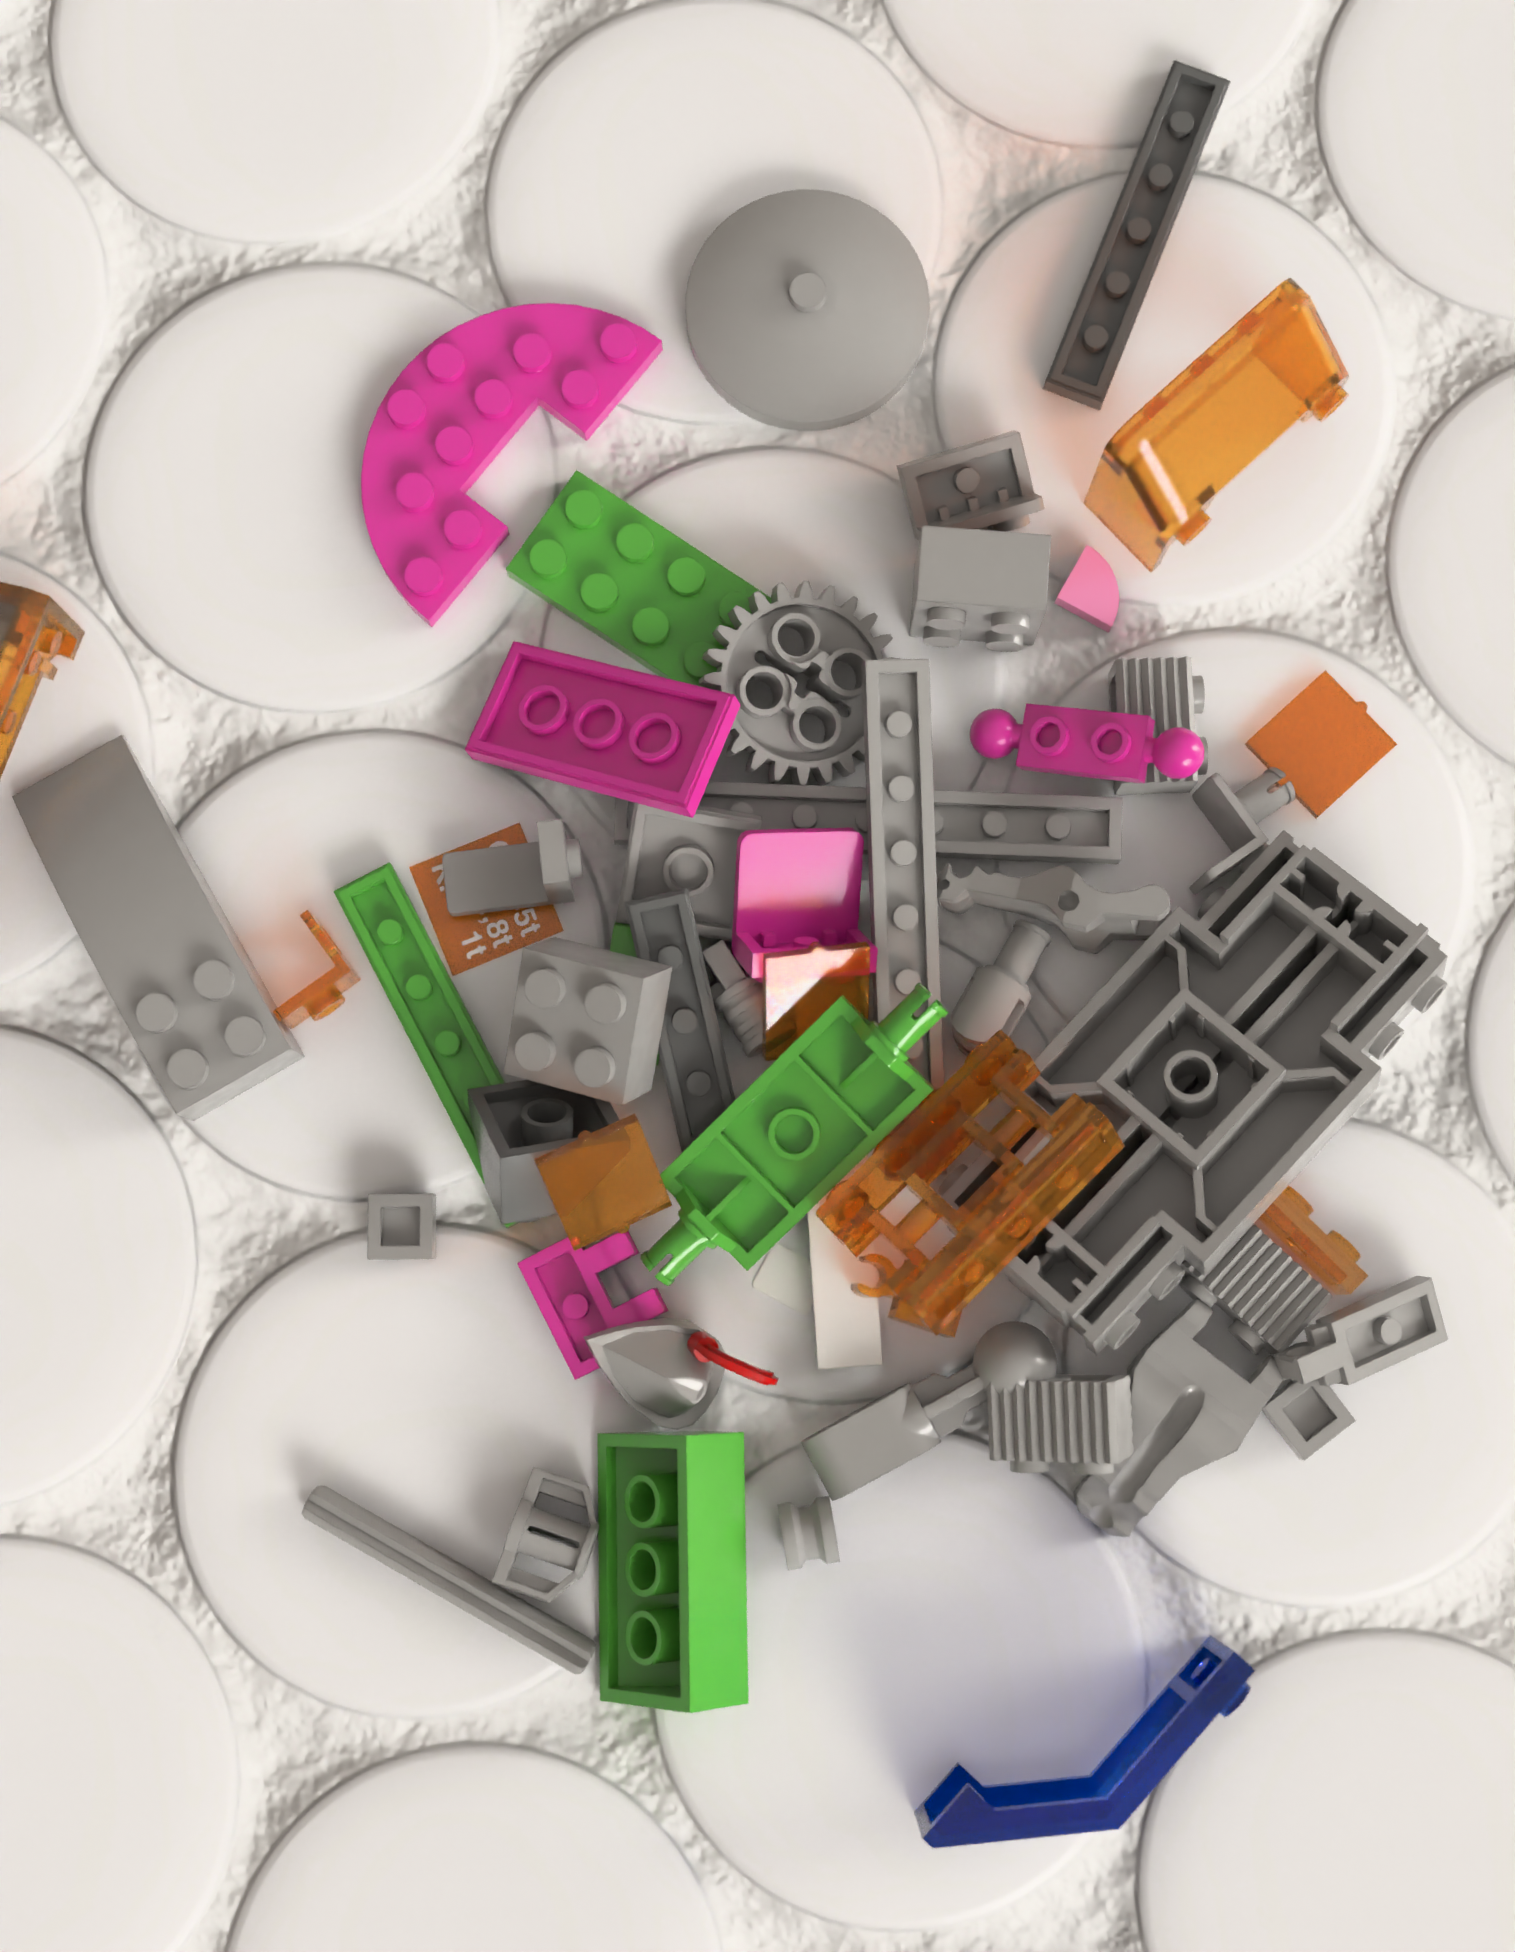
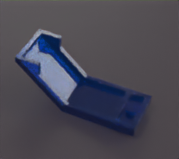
[914,1635,1255,1849]

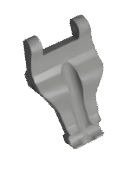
[937,863,1172,954]
[1073,1298,1283,1537]

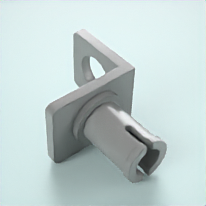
[1189,767,1295,895]

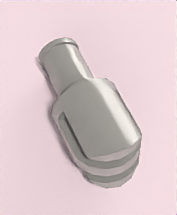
[951,920,1051,1061]

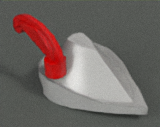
[583,1318,779,1430]

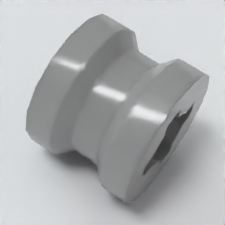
[777,1496,840,1570]

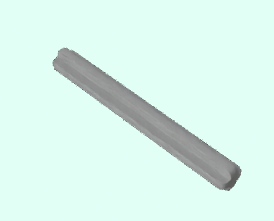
[302,1485,596,1674]

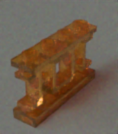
[816,1030,1125,1336]

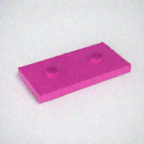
[464,641,741,818]

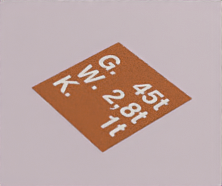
[409,823,564,976]

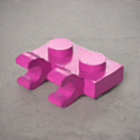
[517,1230,669,1380]

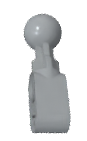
[801,1321,1057,1501]

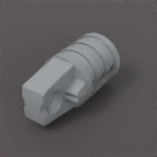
[702,940,796,1058]

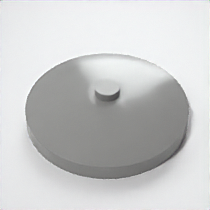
[685,190,930,431]

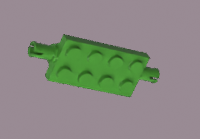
[640,982,949,1286]

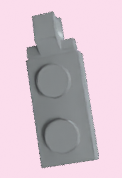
[1274,1276,1448,1386]

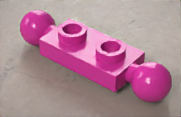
[969,703,1204,784]

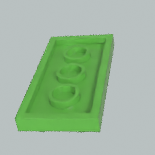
[506,470,772,687]

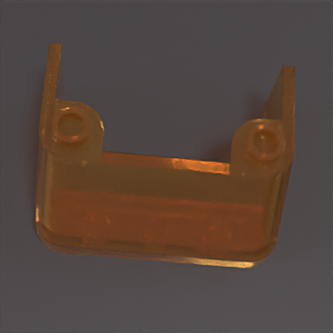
[1083,278,1350,573]

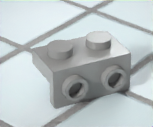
[897,431,1045,540]

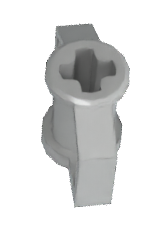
[492,1467,599,1603]

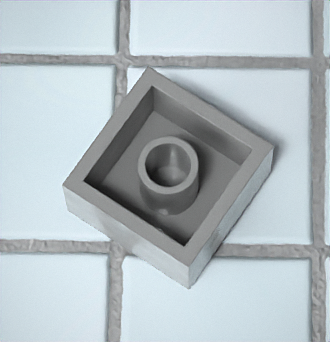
[909,525,1051,652]
[503,937,673,1105]

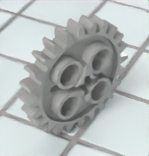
[699,581,900,786]

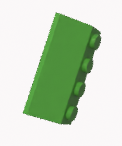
[597,1431,749,1713]

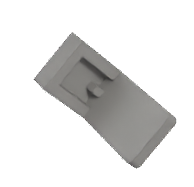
[442,819,583,916]

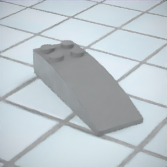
[12,735,305,1121]

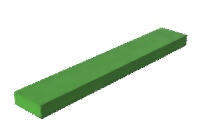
[333,862,520,1229]

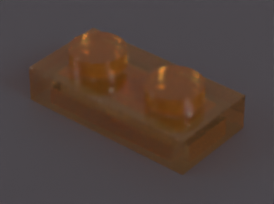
[1258,1185,1368,1295]

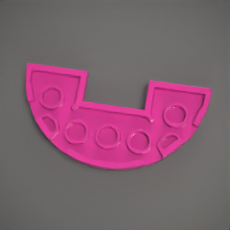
[361,303,663,627]

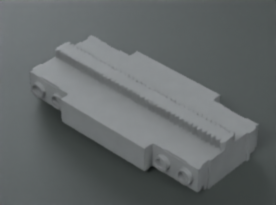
[935,830,1448,1356]

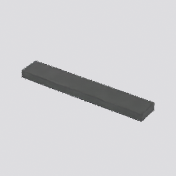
[1043,60,1231,411]

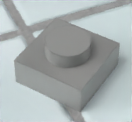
[367,1193,436,1260]
[1262,1379,1356,1460]

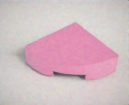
[1055,545,1119,633]

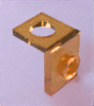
[273,910,361,1029]

